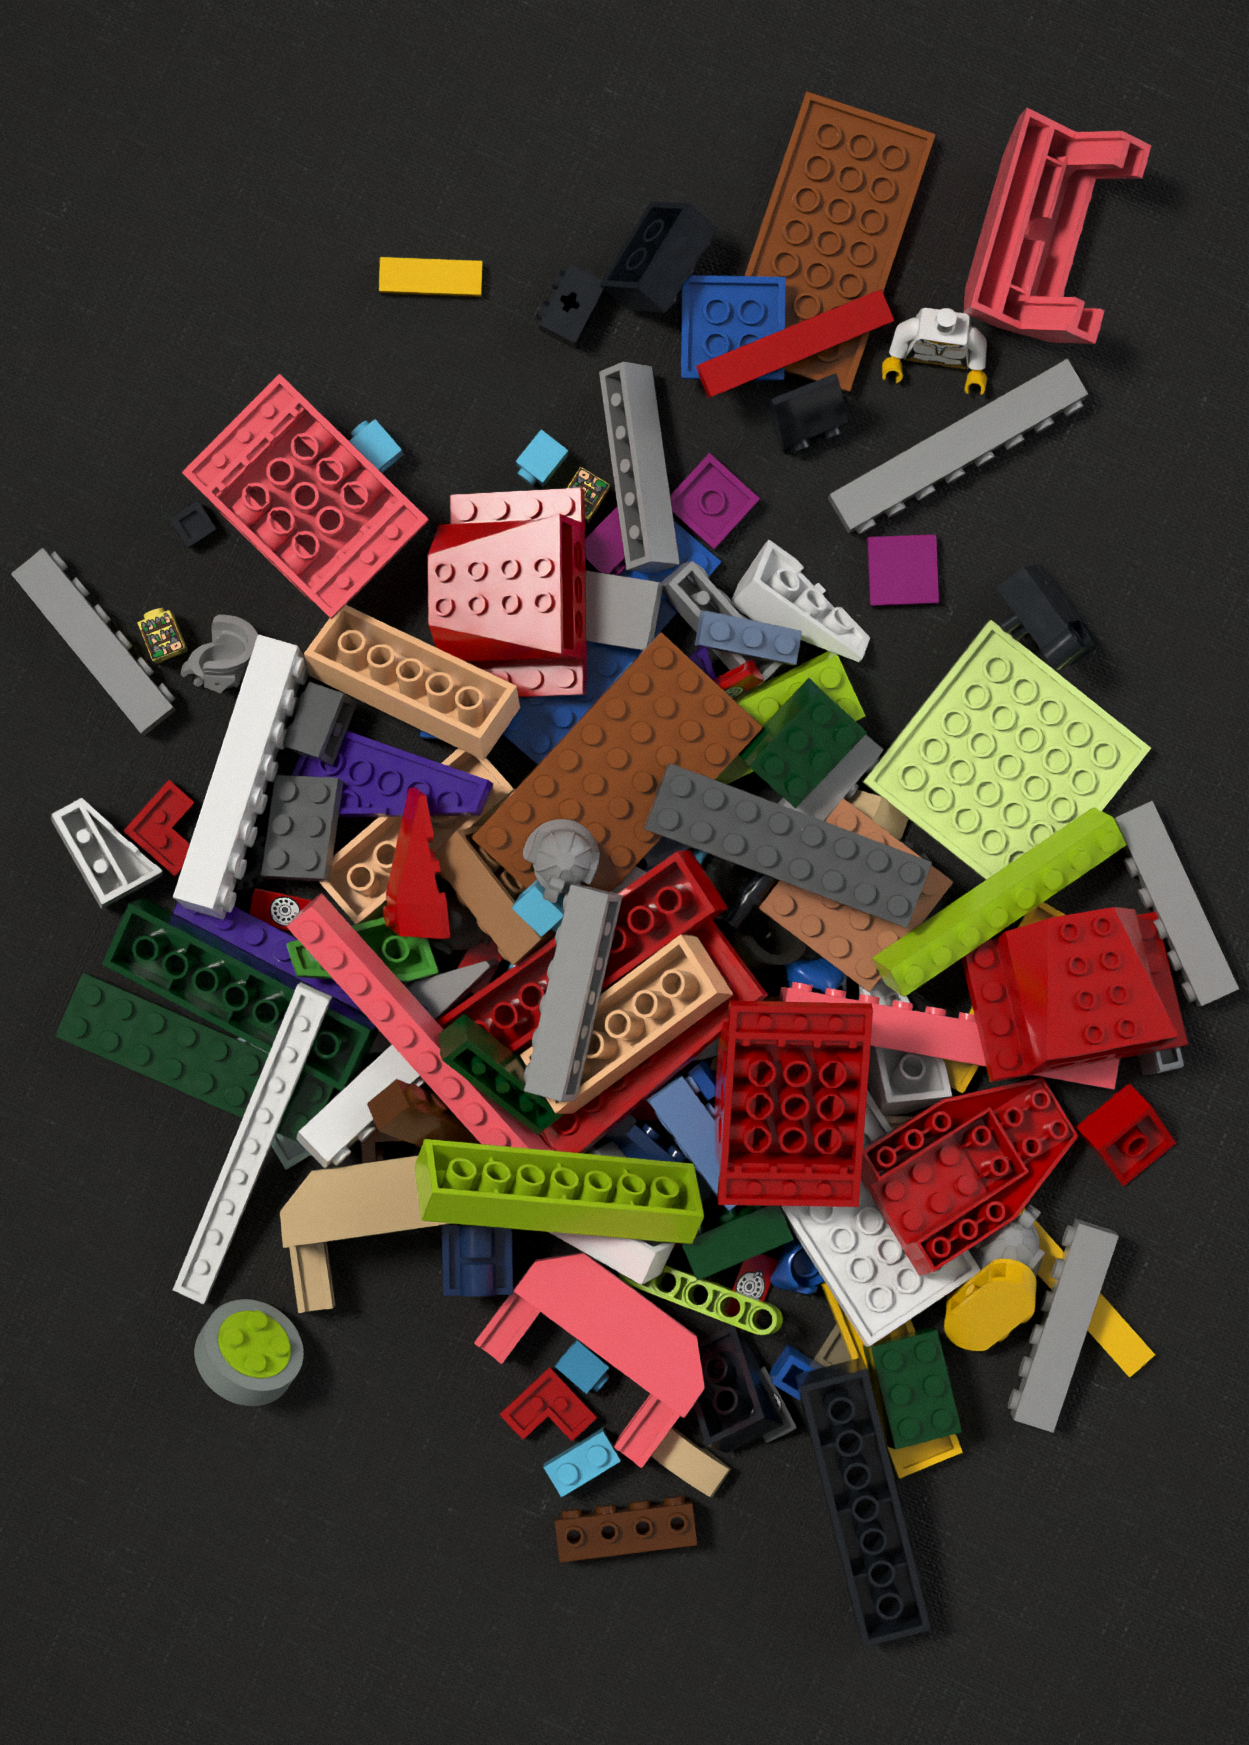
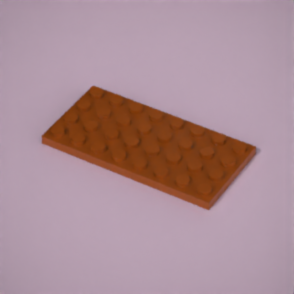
[745,91,936,393]
[471,632,763,894]

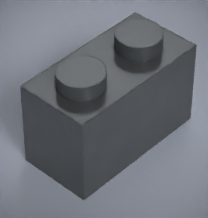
[284,682,358,766]

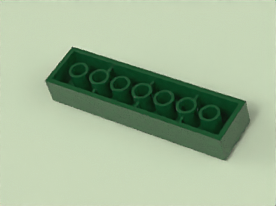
[102,898,379,1091]
[55,973,337,1143]

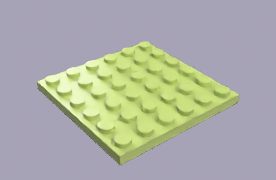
[862,620,1151,880]

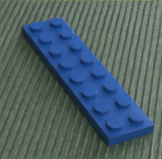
[503,520,721,765]

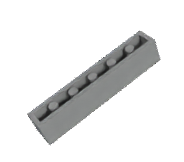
[599,362,680,573]
[11,548,176,736]
[1114,801,1239,1006]
[524,885,623,1102]
[1008,1218,1119,1433]

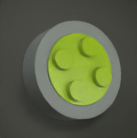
[194,1299,304,1406]

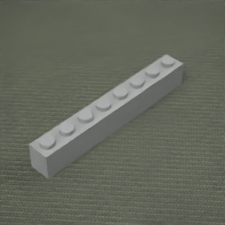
[828,359,1088,534]

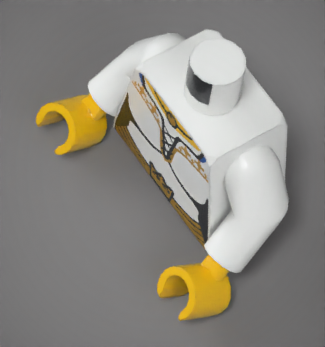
[882,308,987,395]

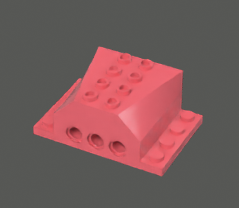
[182,374,429,620]

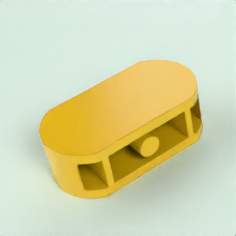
[944,1259,1037,1351]

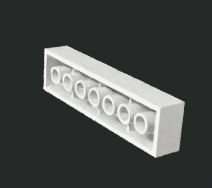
[173,635,309,920]

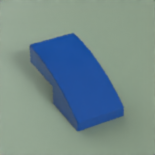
[686,1060,716,1101]

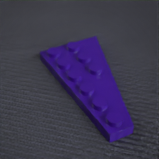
[292,731,493,817]

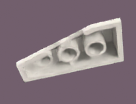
[859,977,952,1116]

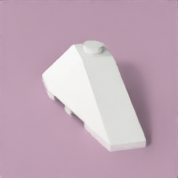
[731,540,870,662]

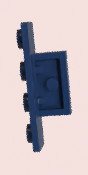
[604,1113,712,1203]

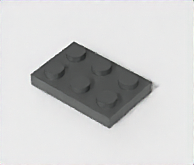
[261,775,343,882]

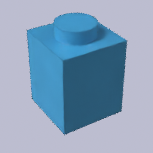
[555,1339,610,1394]

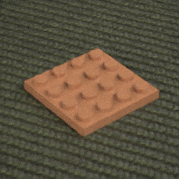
[758,798,953,992]

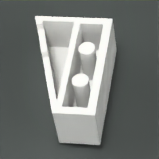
[51,798,163,909]

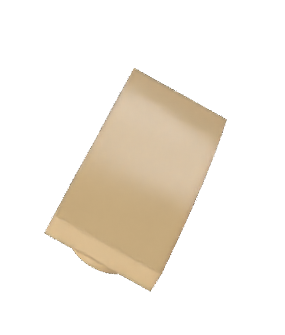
[651,1428,731,1497]

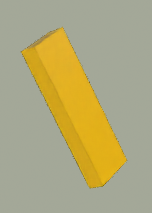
[379,257,483,297]

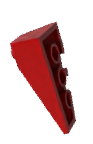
[383,787,450,939]

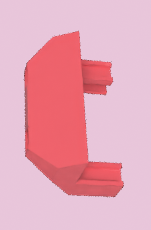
[963,108,1152,344]
[474,1252,705,1468]

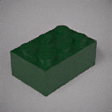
[738,678,867,809]
[681,1205,793,1281]
[862,1328,962,1450]

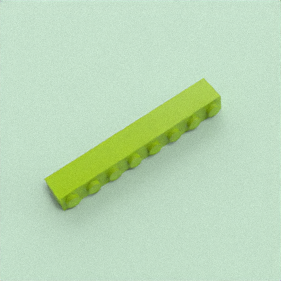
[872,807,1126,997]

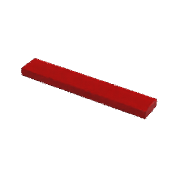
[695,289,894,398]

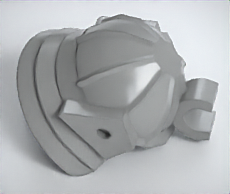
[181,615,258,693]
[523,819,600,903]
[968,1204,1045,1277]

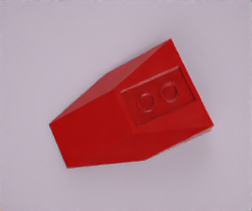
[861,1077,1078,1276]

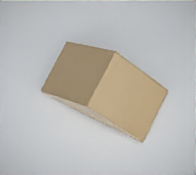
[847,790,909,840]

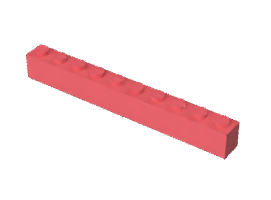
[287,893,552,1151]
[779,982,1120,1089]

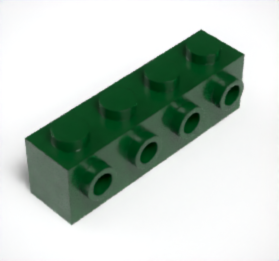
[439,1014,563,1135]

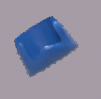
[782,958,848,998]
[770,1226,824,1294]

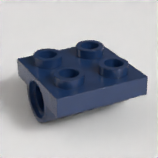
[442,1225,513,1296]

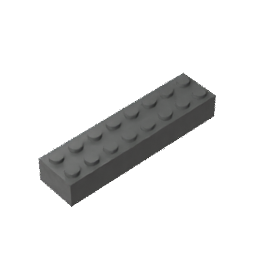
[642,762,932,928]

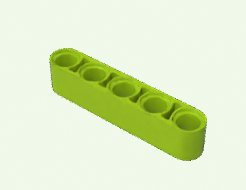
[619,1264,783,1335]

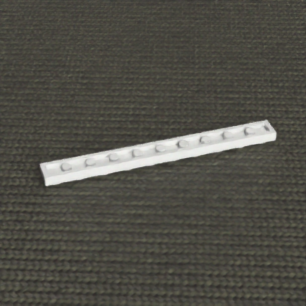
[173,982,332,1304]

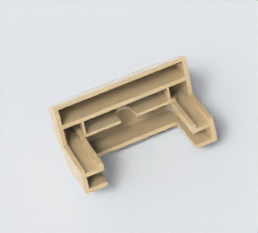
[280,1156,464,1313]

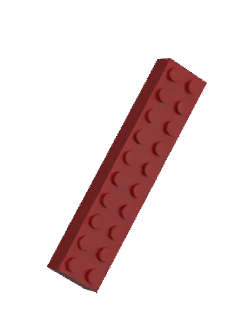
[436,850,728,1055]

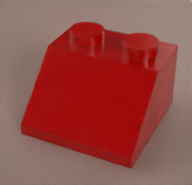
[1076,1084,1176,1187]

